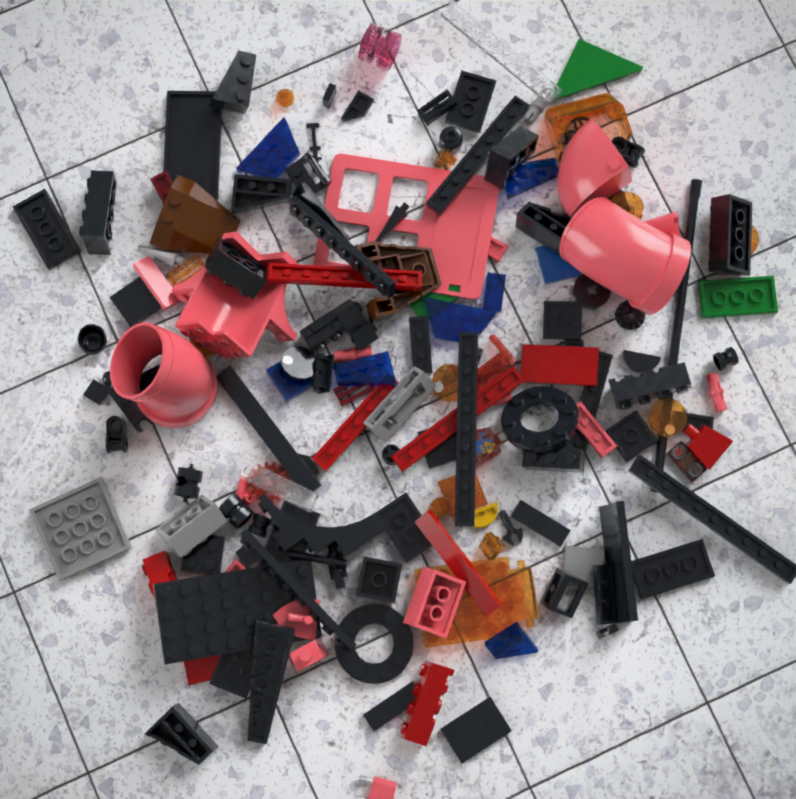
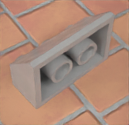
[155,495,227,558]

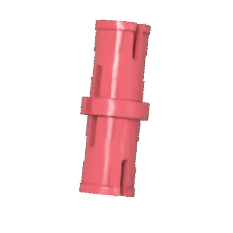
[333,346,373,363]
[705,372,727,413]

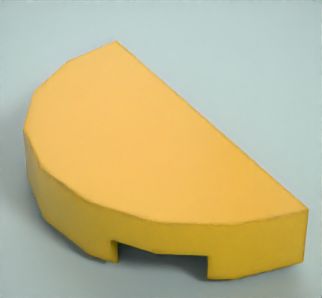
[473,502,498,529]

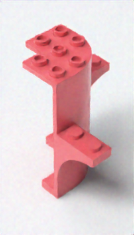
[171,232,298,359]

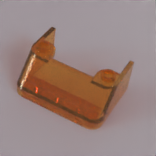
[544,93,633,163]

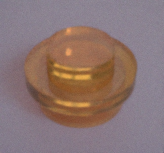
[276,89,295,107]

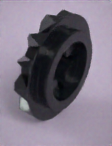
[615,300,645,330]

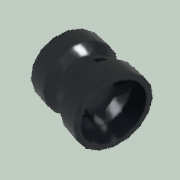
[713,347,739,371]
[248,513,271,538]

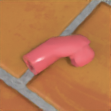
[236,477,254,505]

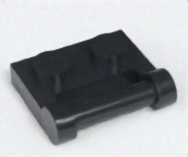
[284,151,332,194]

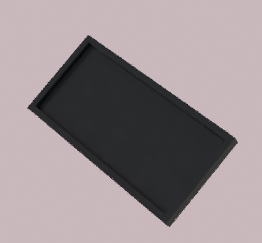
[163,91,222,199]

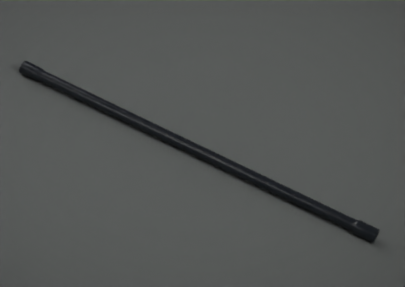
[650,179,702,493]

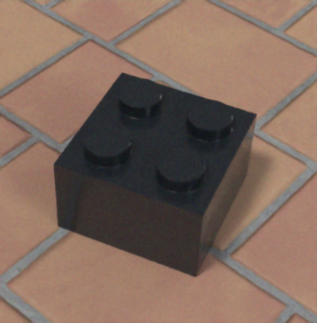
[356,556,402,604]

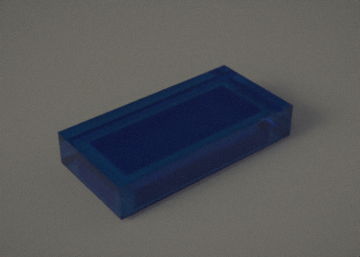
[482,272,506,313]

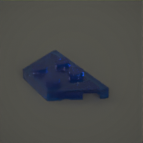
[236,117,300,178]
[424,297,496,343]

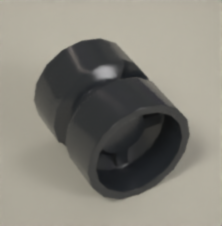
[219,493,255,530]

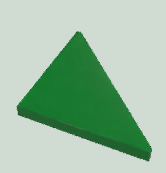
[549,39,643,102]

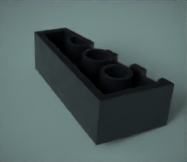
[79,170,117,255]
[608,362,691,410]

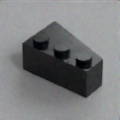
[208,50,256,114]
[484,126,539,190]
[231,174,293,215]
[515,202,571,256]
[522,429,585,473]
[145,703,219,765]

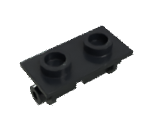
[311,353,334,394]

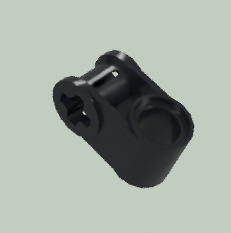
[611,136,645,168]
[106,416,128,454]

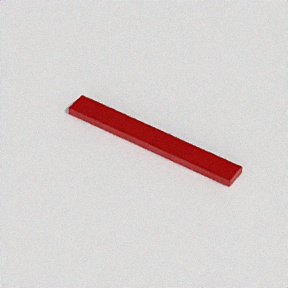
[267,263,422,291]
[391,365,525,472]

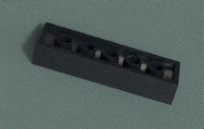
[599,501,638,623]

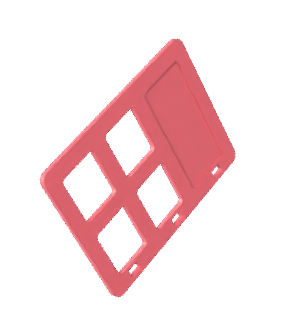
[313,154,500,300]

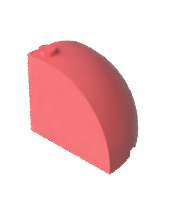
[557,119,633,218]

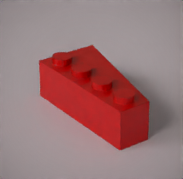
[400,660,454,747]

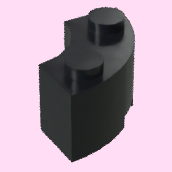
[332,299,379,351]

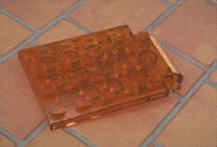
[414,557,539,648]

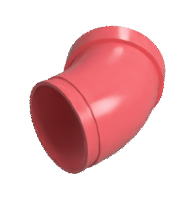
[559,197,691,315]
[110,322,217,428]

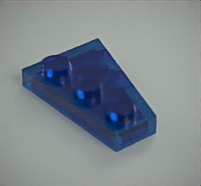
[504,158,558,200]
[333,351,397,386]

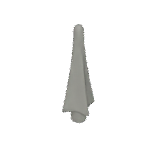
[138,245,185,266]

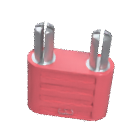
[354,775,397,799]

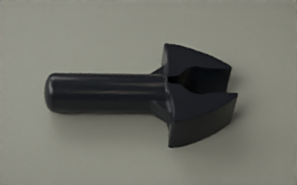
[499,510,523,546]

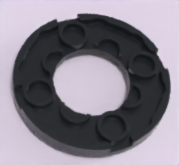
[501,386,579,453]
[335,604,414,684]

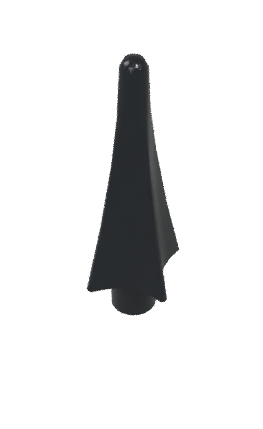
[375,202,410,242]

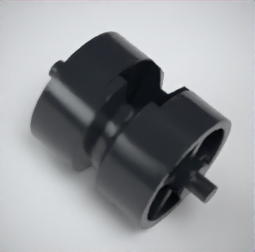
[173,464,203,503]

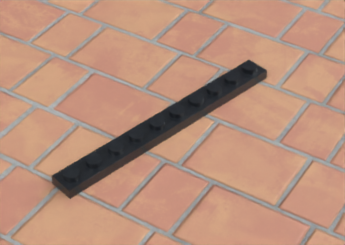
[455,332,479,527]
[628,455,796,584]

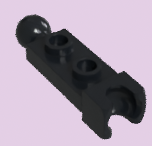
[102,371,154,433]

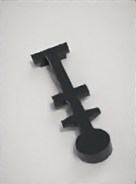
[306,123,322,174]

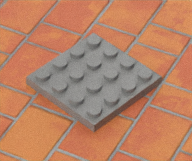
[29,477,132,581]

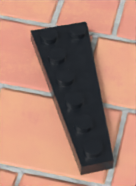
[247,620,295,745]

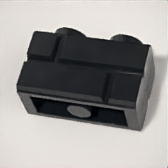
[299,311,344,353]

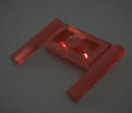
[449,334,518,392]

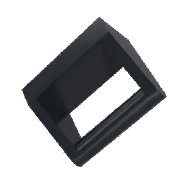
[540,568,589,618]

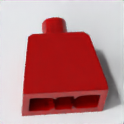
[683,423,733,470]

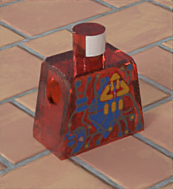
[476,427,508,470]

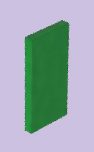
[697,275,778,319]

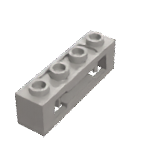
[363,366,436,443]

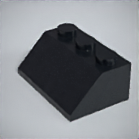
[205,237,266,299]

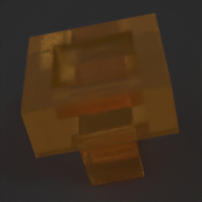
[433,147,457,168]
[479,532,506,561]

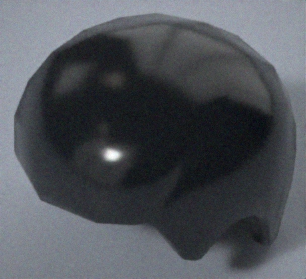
[78,324,107,355]

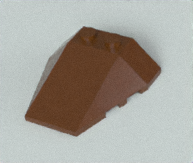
[149,175,241,254]

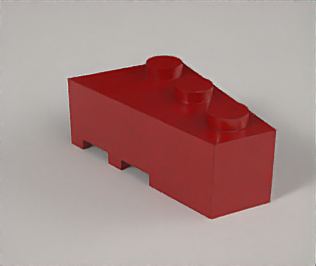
[141,550,178,605]

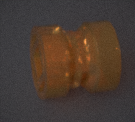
[428,497,450,519]

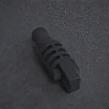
[327,541,348,589]

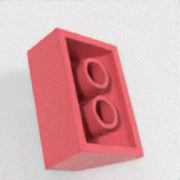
[403,566,466,639]

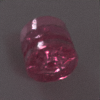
[358,23,402,71]

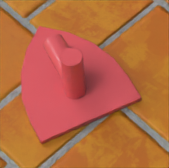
[273,600,320,640]

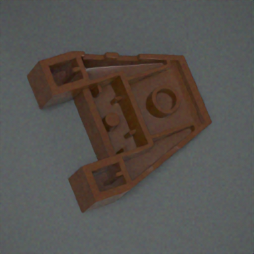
[355,241,442,323]

